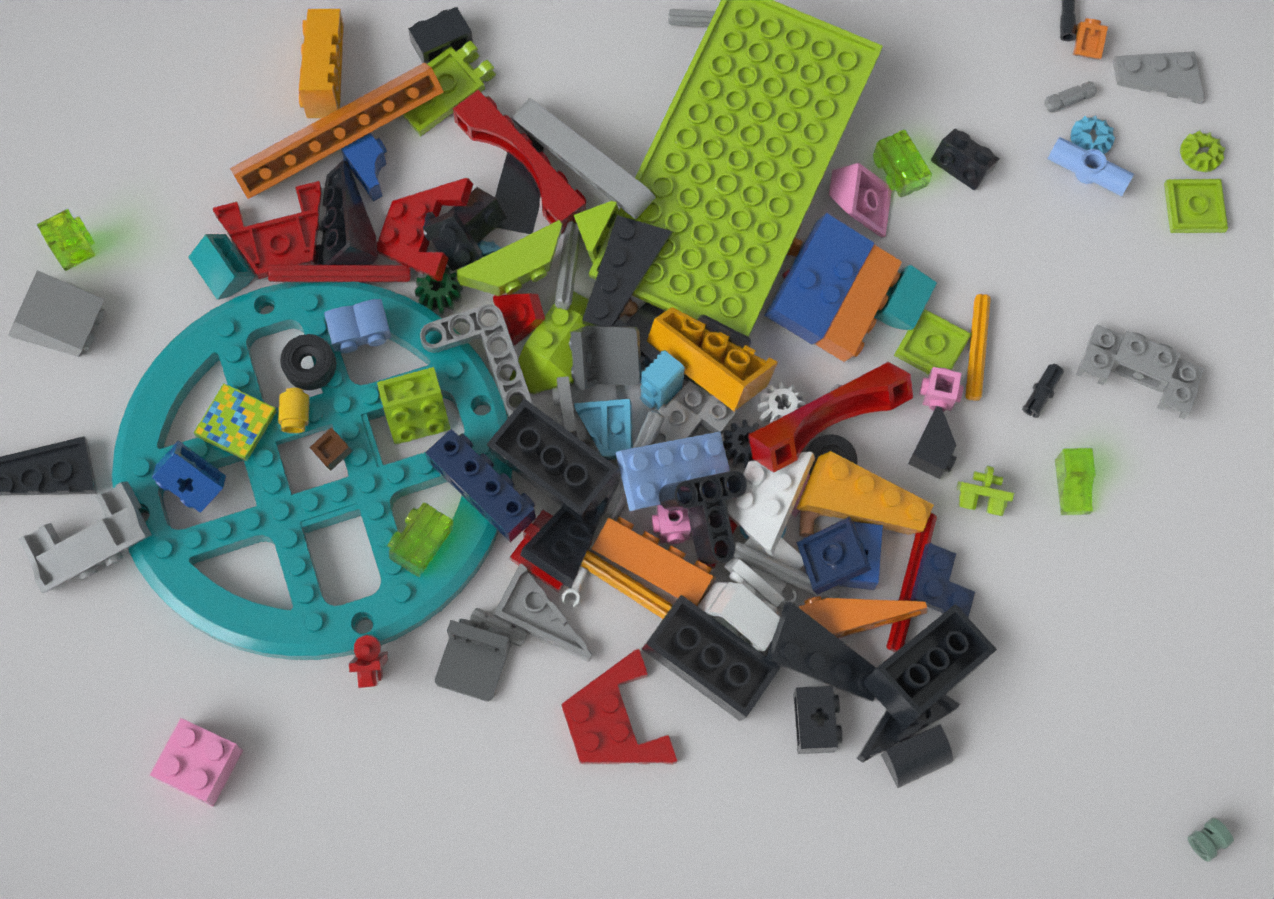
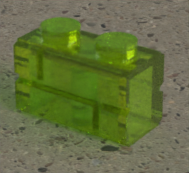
[873,129,932,198]
[387,502,454,577]

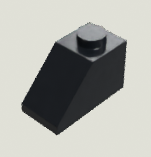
[908,406,957,479]

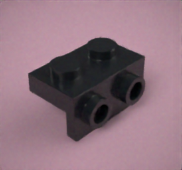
[931,129,1000,190]
[423,210,482,271]

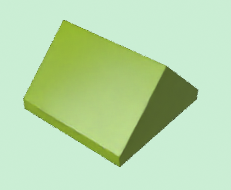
[574,200,619,264]

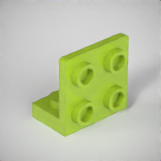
[377,367,451,444]

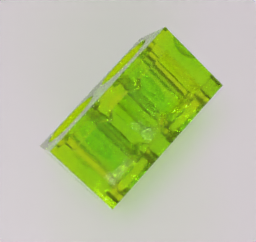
[36,209,96,271]

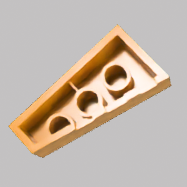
[298,9,344,118]
[796,451,934,535]

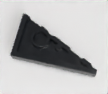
[856,695,960,763]

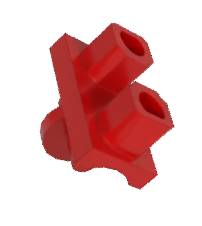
[348,634,388,688]

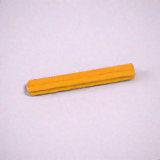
[965,294,991,401]
[581,550,672,619]

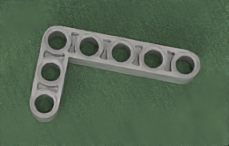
[420,304,533,418]

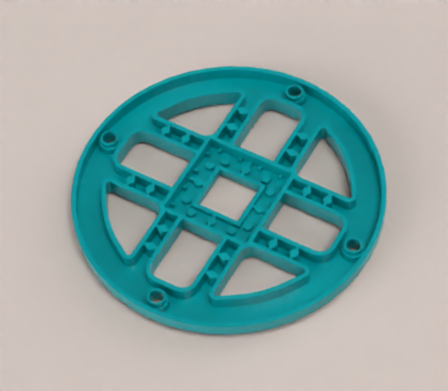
[112,282,513,660]

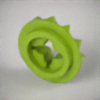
[1180,130,1225,172]

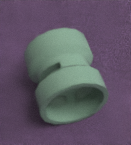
[1188,817,1234,862]

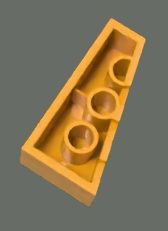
[647,307,778,411]

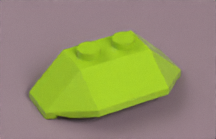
[457,220,562,296]
[509,291,589,395]

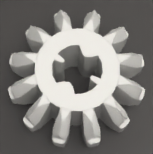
[757,381,807,424]

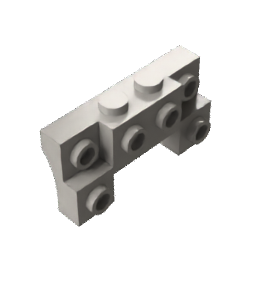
[1076,324,1204,419]
[654,381,738,444]
[18,481,152,593]

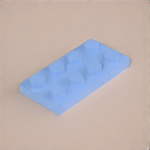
[615,431,730,511]

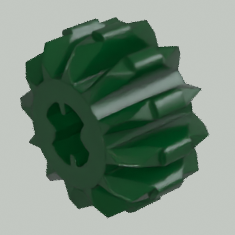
[414,266,463,315]

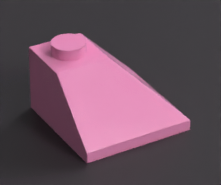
[829,163,892,237]

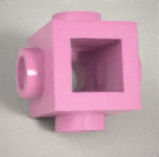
[919,367,964,412]
[652,505,691,544]

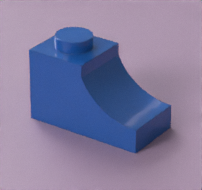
[341,133,387,202]

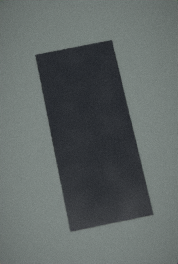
[495,133,544,234]

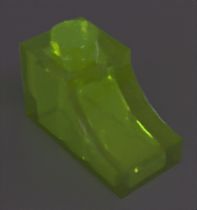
[1055,448,1096,515]

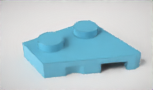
[574,399,633,460]

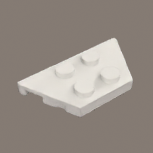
[727,452,815,556]

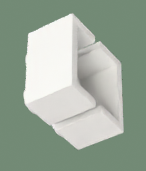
[698,581,780,651]

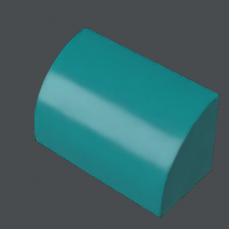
[188,234,255,300]
[874,265,937,330]

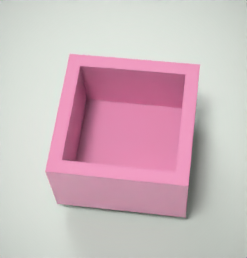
[150,718,243,807]

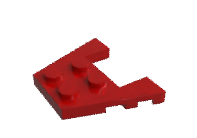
[377,178,474,281]
[213,181,322,279]
[561,649,677,765]

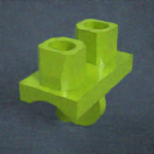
[956,465,1014,516]

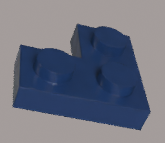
[910,543,975,618]

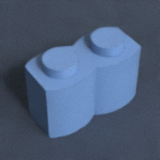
[324,299,391,354]

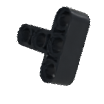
[659,471,747,564]

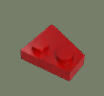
[492,293,545,346]

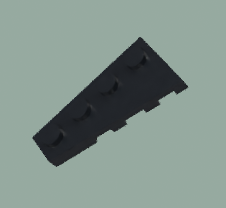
[582,215,672,326]
[520,497,609,589]
[766,601,876,702]

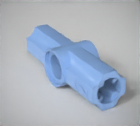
[1048,137,1134,196]

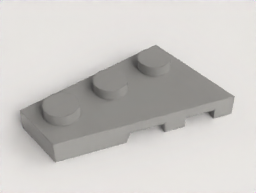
[1113,51,1204,104]

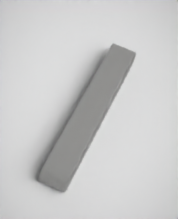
[511,98,656,219]

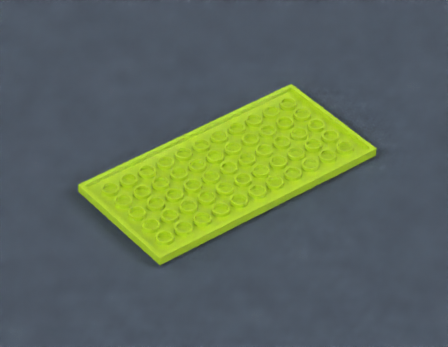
[589,0,883,337]

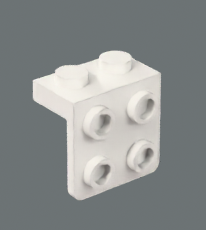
[724,537,804,608]

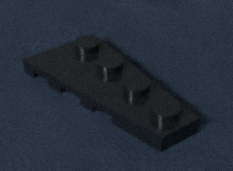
[0,436,97,496]

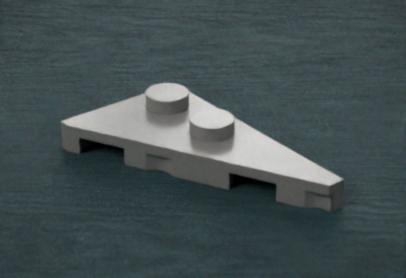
[494,564,592,662]

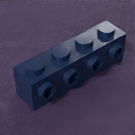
[425,429,536,543]

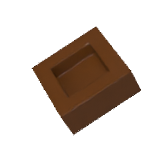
[309,427,353,471]

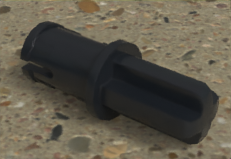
[1022,363,1064,418]

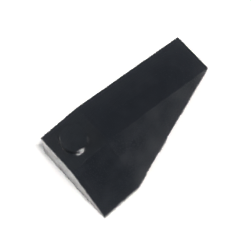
[315,160,378,265]

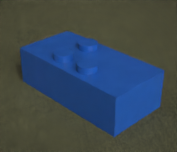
[764,213,874,345]

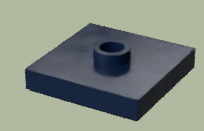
[796,517,872,595]

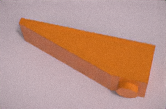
[799,596,927,638]

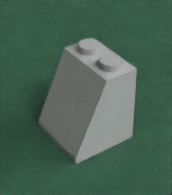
[8,270,106,357]

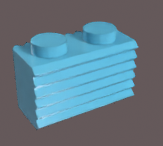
[640,351,685,410]

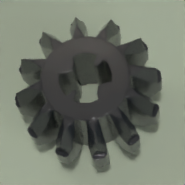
[723,419,759,469]

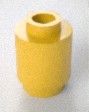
[278,388,309,433]

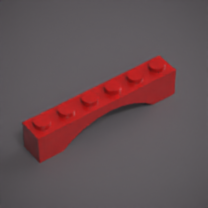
[453,90,587,234]
[749,361,913,473]

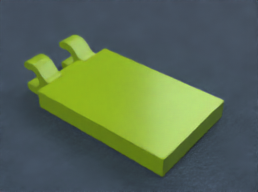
[402,41,496,137]

